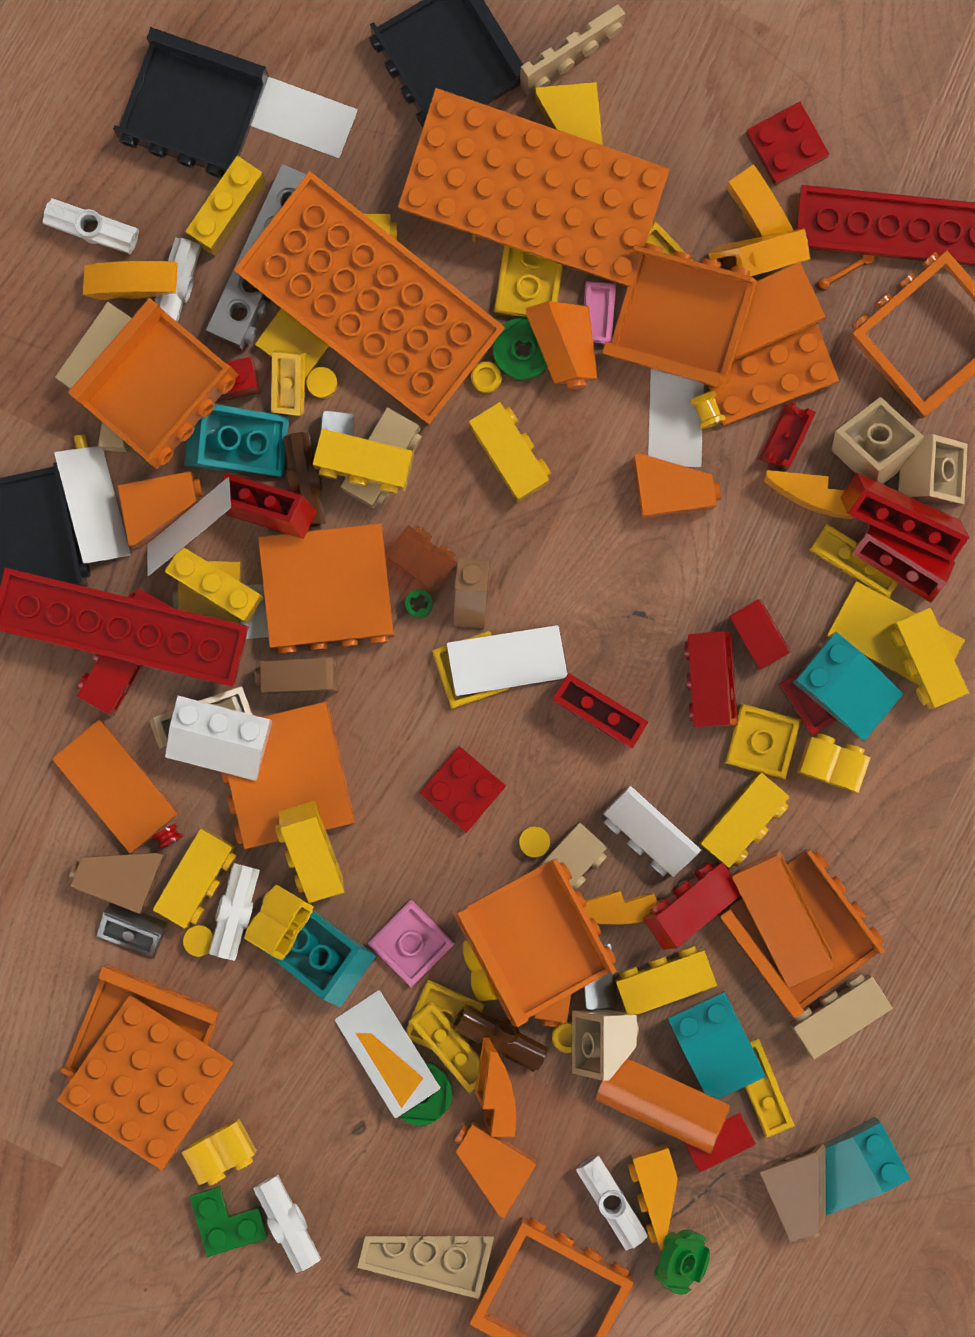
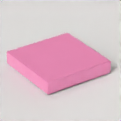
[367,899,455,988]

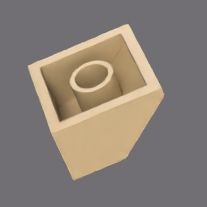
[831,397,924,484]
[897,434,968,505]
[572,1009,639,1081]

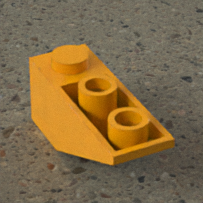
[709,228,811,276]
[627,1143,678,1251]

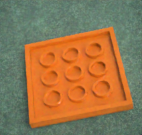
[707,323,839,427]
[57,995,234,1172]

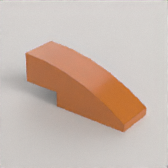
[475,1037,516,1137]

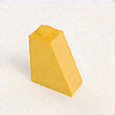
[535,82,602,145]

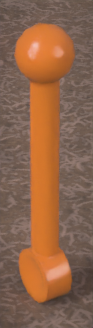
[818,255,875,290]

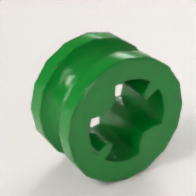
[405,589,433,618]

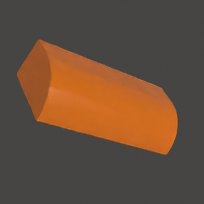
[732,849,835,988]
[596,1058,731,1154]

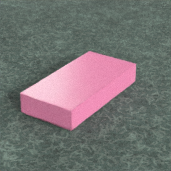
[584,281,616,345]

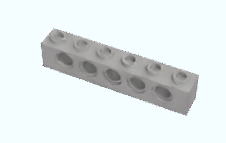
[206,164,307,351]

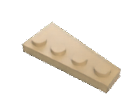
[520,4,625,96]
[357,1236,494,1299]

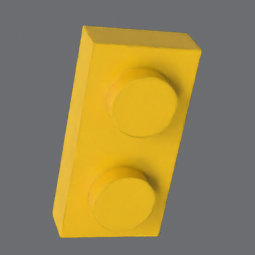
[271,350,305,416]

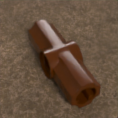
[283,432,326,527]
[453,1004,547,1072]

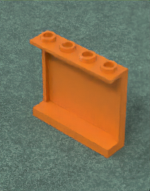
[602,243,757,389]
[68,298,238,469]
[258,523,395,654]
[221,702,356,849]
[717,849,886,1018]
[453,859,617,1027]
[60,964,222,1082]

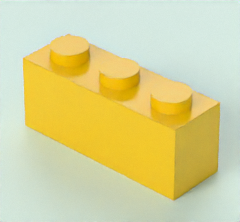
[185,156,266,257]
[469,402,551,503]
[313,429,414,494]
[165,547,264,624]
[890,607,969,709]
[698,772,790,868]
[275,801,345,903]
[153,828,237,929]
[614,945,717,1015]

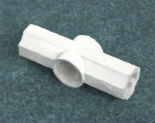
[43,198,139,255]
[155,237,202,322]
[208,863,260,961]
[575,1154,649,1251]
[253,1174,321,1273]

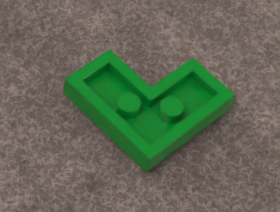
[189,1185,268,1257]

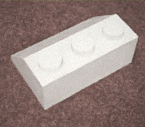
[165,696,273,781]
[602,786,701,877]

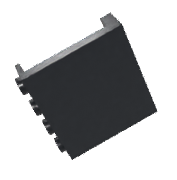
[369,0,523,128]
[113,27,269,178]
[0,462,91,586]

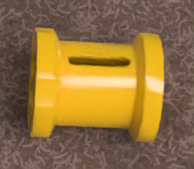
[690,391,726,430]

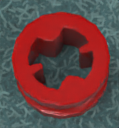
[152,823,184,850]

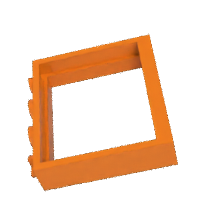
[848,250,975,419]
[469,1217,634,1337]

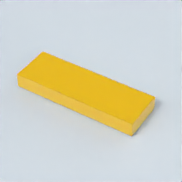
[809,524,898,598]
[408,1000,480,1093]
[745,1038,795,1138]

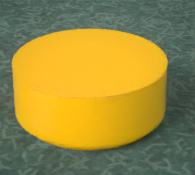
[471,362,502,394]
[306,367,338,399]
[519,826,550,857]
[183,925,214,957]
[552,1021,572,1053]

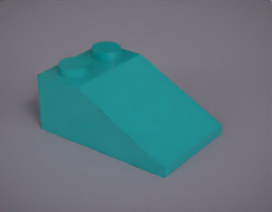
[184,404,289,478]
[792,632,904,742]
[261,909,376,1007]
[668,991,766,1099]
[824,1117,911,1216]

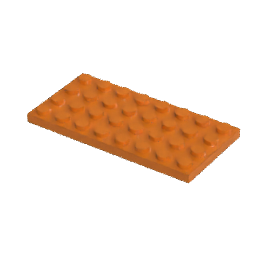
[397,88,670,287]
[234,171,505,425]

